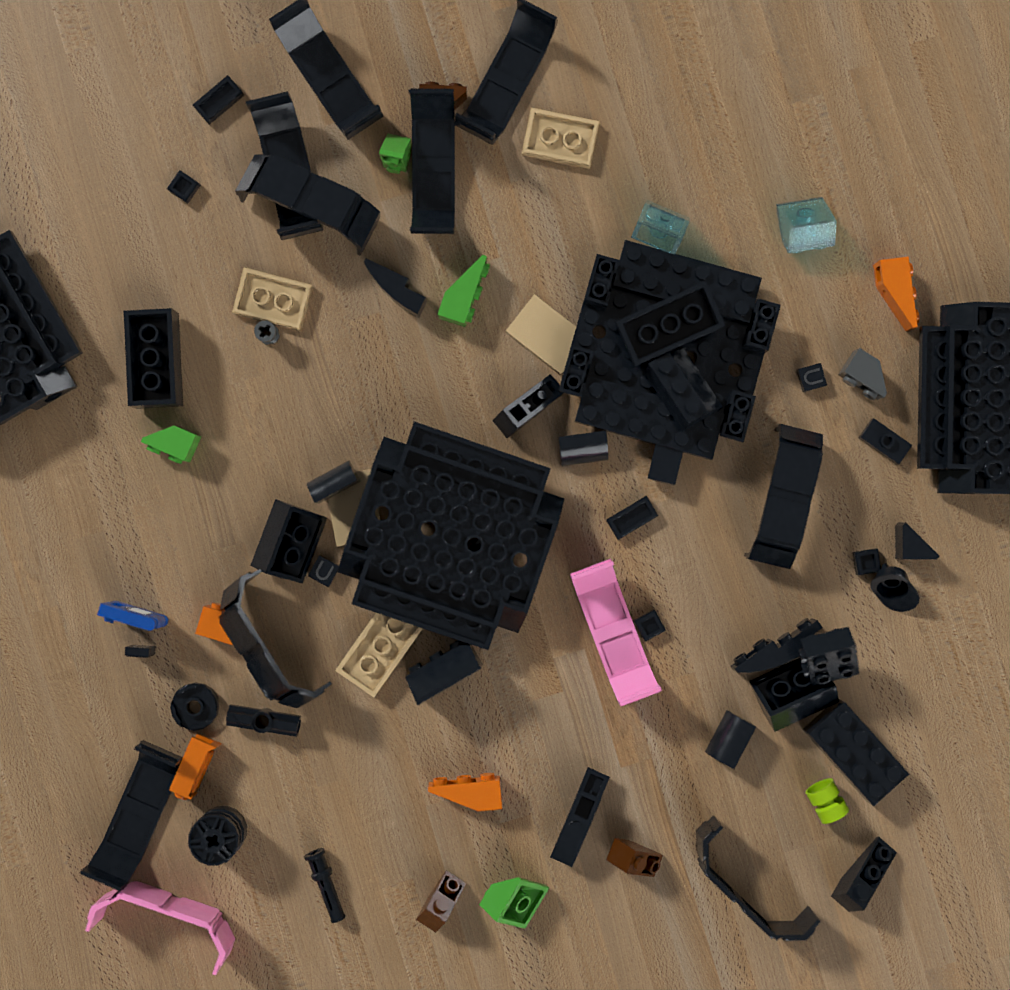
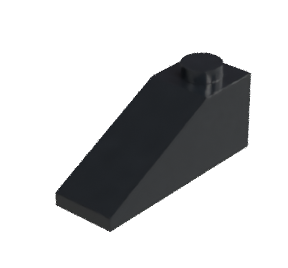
[492,374,564,439]

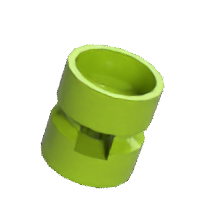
[805,778,849,824]

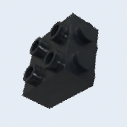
[798,627,859,686]

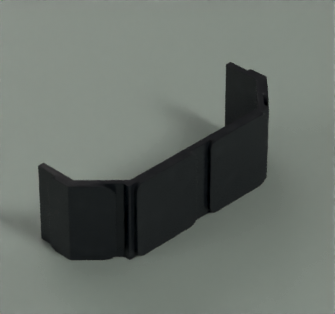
[269,0,384,140]
[454,0,558,145]
[409,89,455,234]
[246,91,324,240]
[235,154,380,256]
[744,424,823,569]
[218,569,332,708]
[79,740,183,891]
[696,815,821,941]

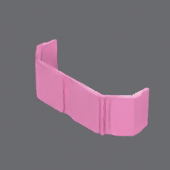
[570,559,662,706]
[85,881,235,975]

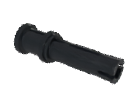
[304,848,346,923]

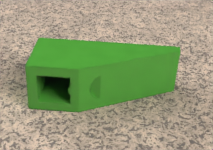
[437,255,490,327]

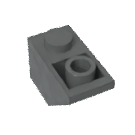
[838,348,887,400]

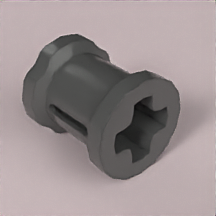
[254,321,280,345]

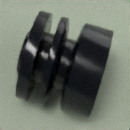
[188,806,247,866]

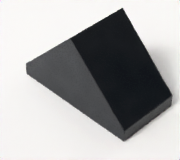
[895,522,940,559]

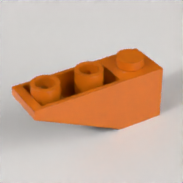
[873,256,920,331]
[428,773,502,811]

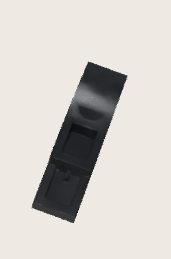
[731,618,823,673]
[550,767,610,867]

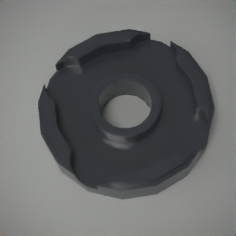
[170,682,219,731]

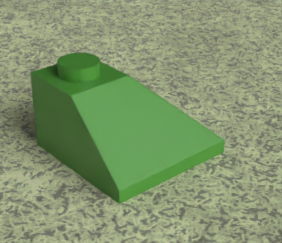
[479,877,549,929]

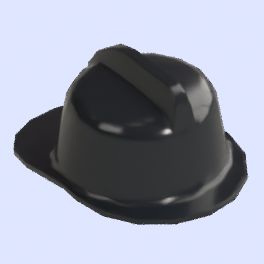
[870,563,920,612]

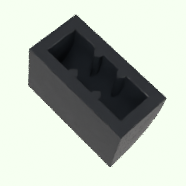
[558,431,608,466]
[647,444,683,485]
[307,460,360,504]
[705,710,756,769]

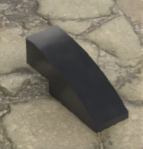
[364,258,427,318]

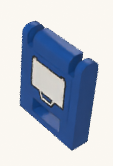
[97,601,169,631]

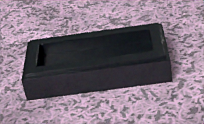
[193,75,244,125]
[606,496,658,540]

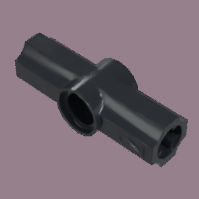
[226,704,301,737]

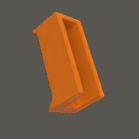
[169,733,222,800]

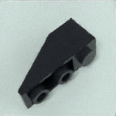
[831,837,897,912]

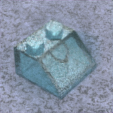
[776,197,837,254]
[631,200,690,256]

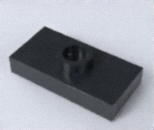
[858,418,912,465]

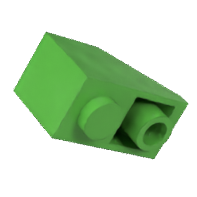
[379,133,412,174]
[141,426,201,464]

